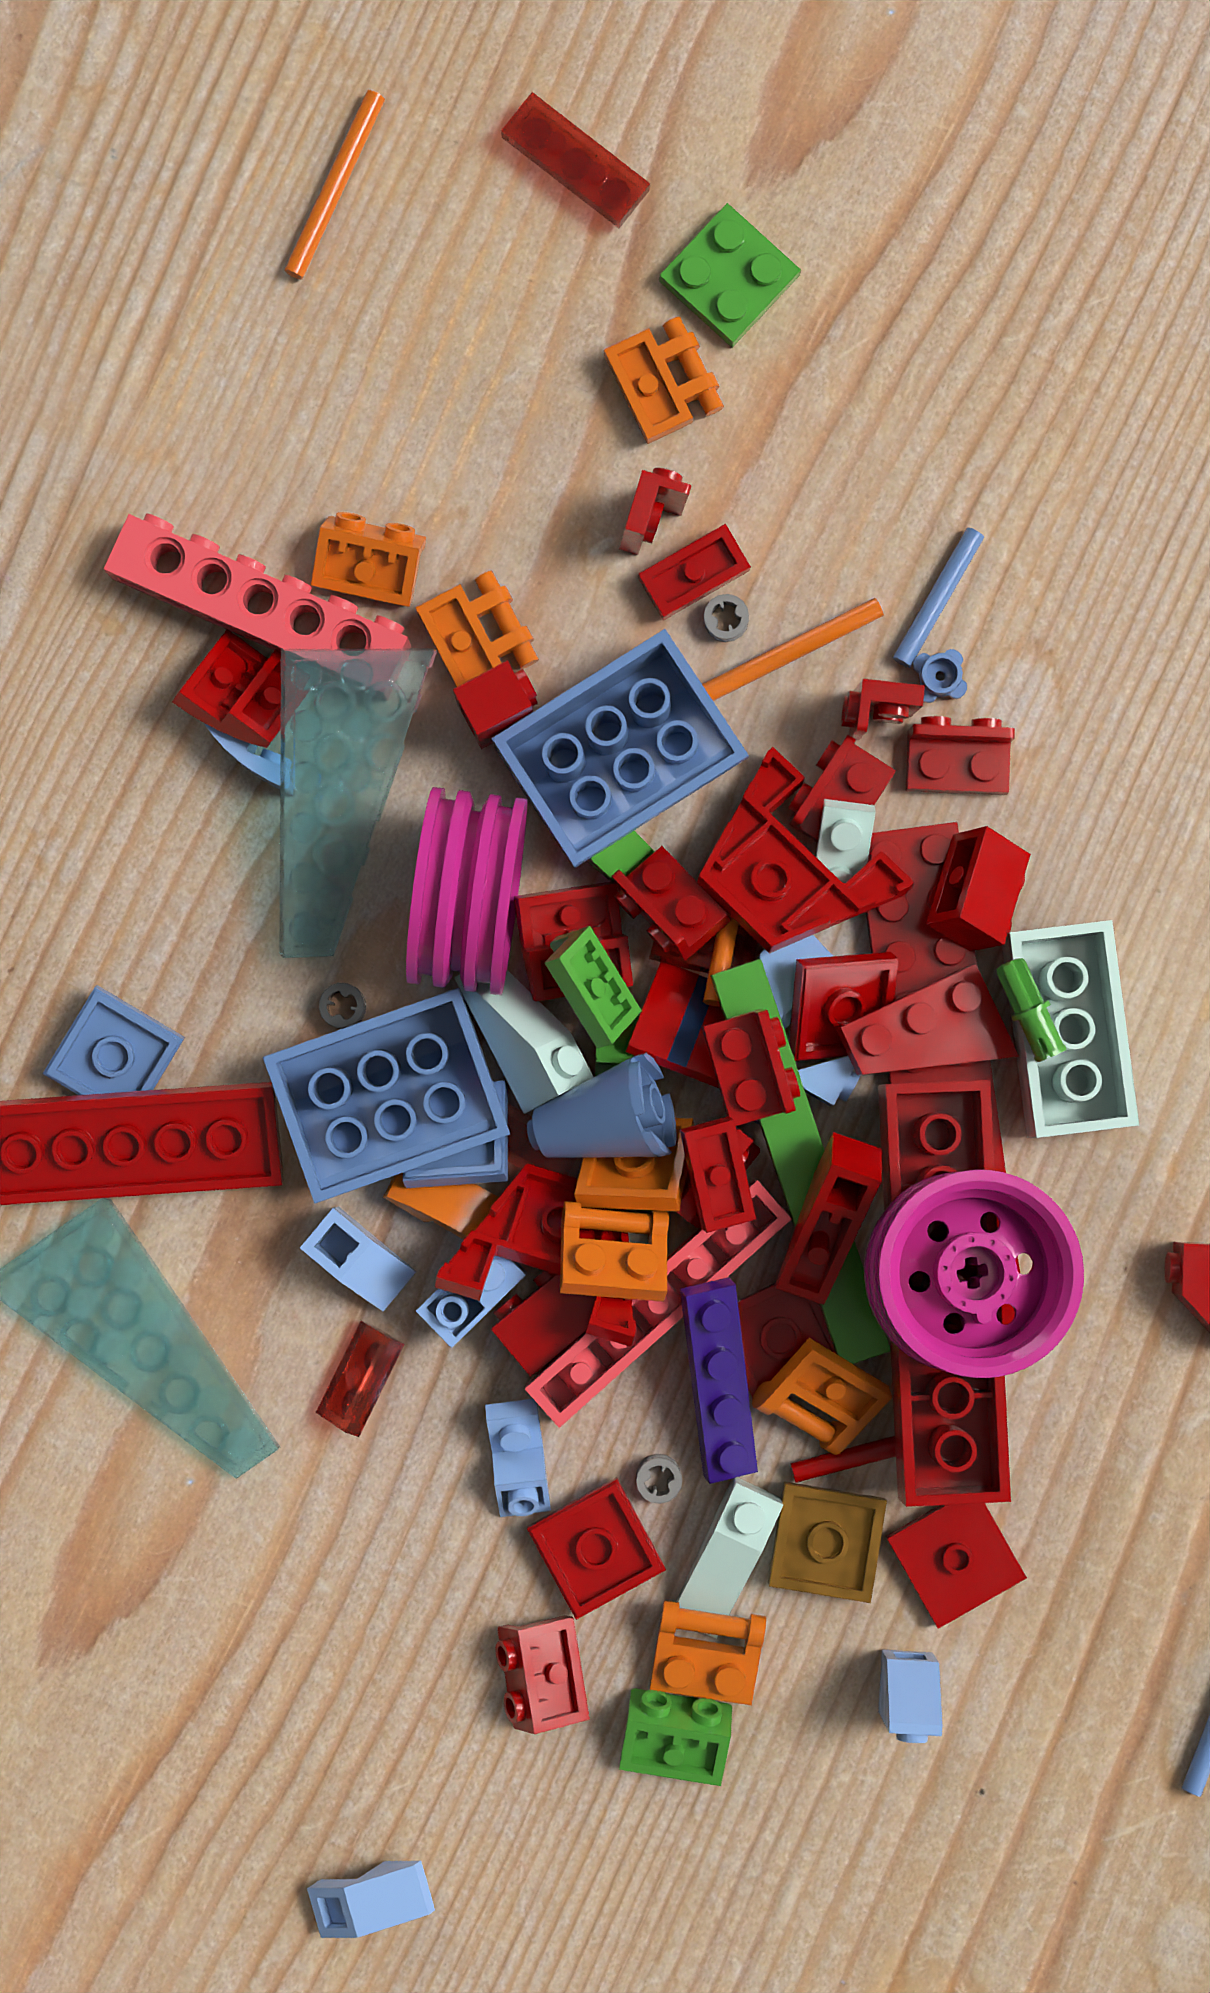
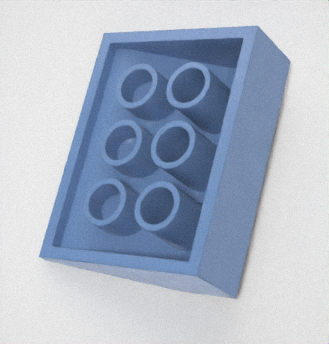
[492,629,749,868]
[263,988,510,1204]

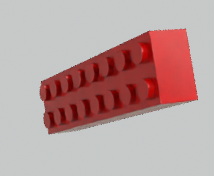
[878,1080,1011,1507]

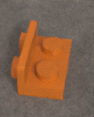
[311,512,426,607]

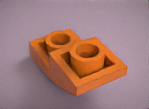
[383,1173,499,1240]

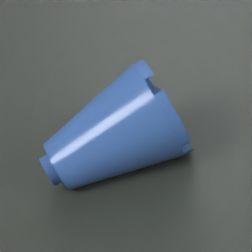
[527,1053,677,1158]

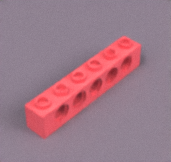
[104,513,411,701]
[525,1179,792,1428]

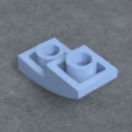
[204,723,299,795]

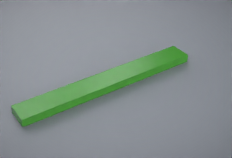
[710,959,891,1364]

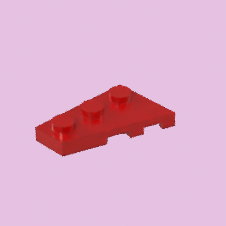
[836,964,1019,1076]

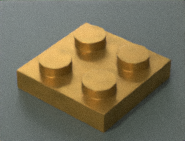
[768,1481,887,1603]

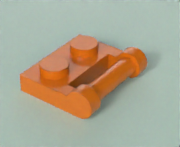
[560,1201,669,1302]
[752,1338,892,1455]
[650,1600,766,1706]

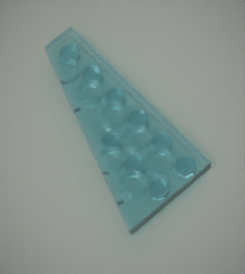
[279,648,437,958]
[0,1198,280,1479]

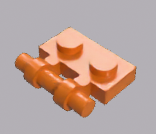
[604,317,724,444]
[415,570,539,687]

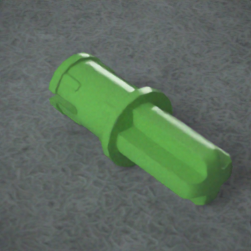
[997,958,1067,1063]

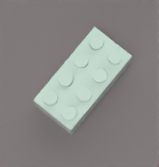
[1002,920,1139,1138]

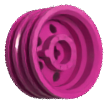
[406,787,527,995]
[864,1170,1084,1378]

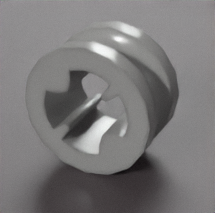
[704,594,749,642]
[636,1454,682,1504]

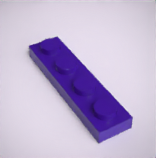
[680,1277,758,1484]

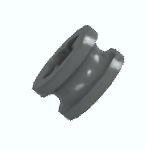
[319,983,366,1029]

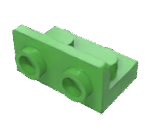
[544,926,642,1048]
[619,1688,732,1786]

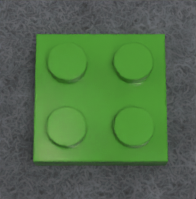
[659,203,801,348]

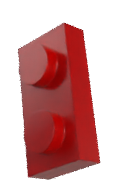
[638,523,751,621]
[679,1116,756,1233]

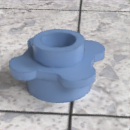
[913,649,967,703]

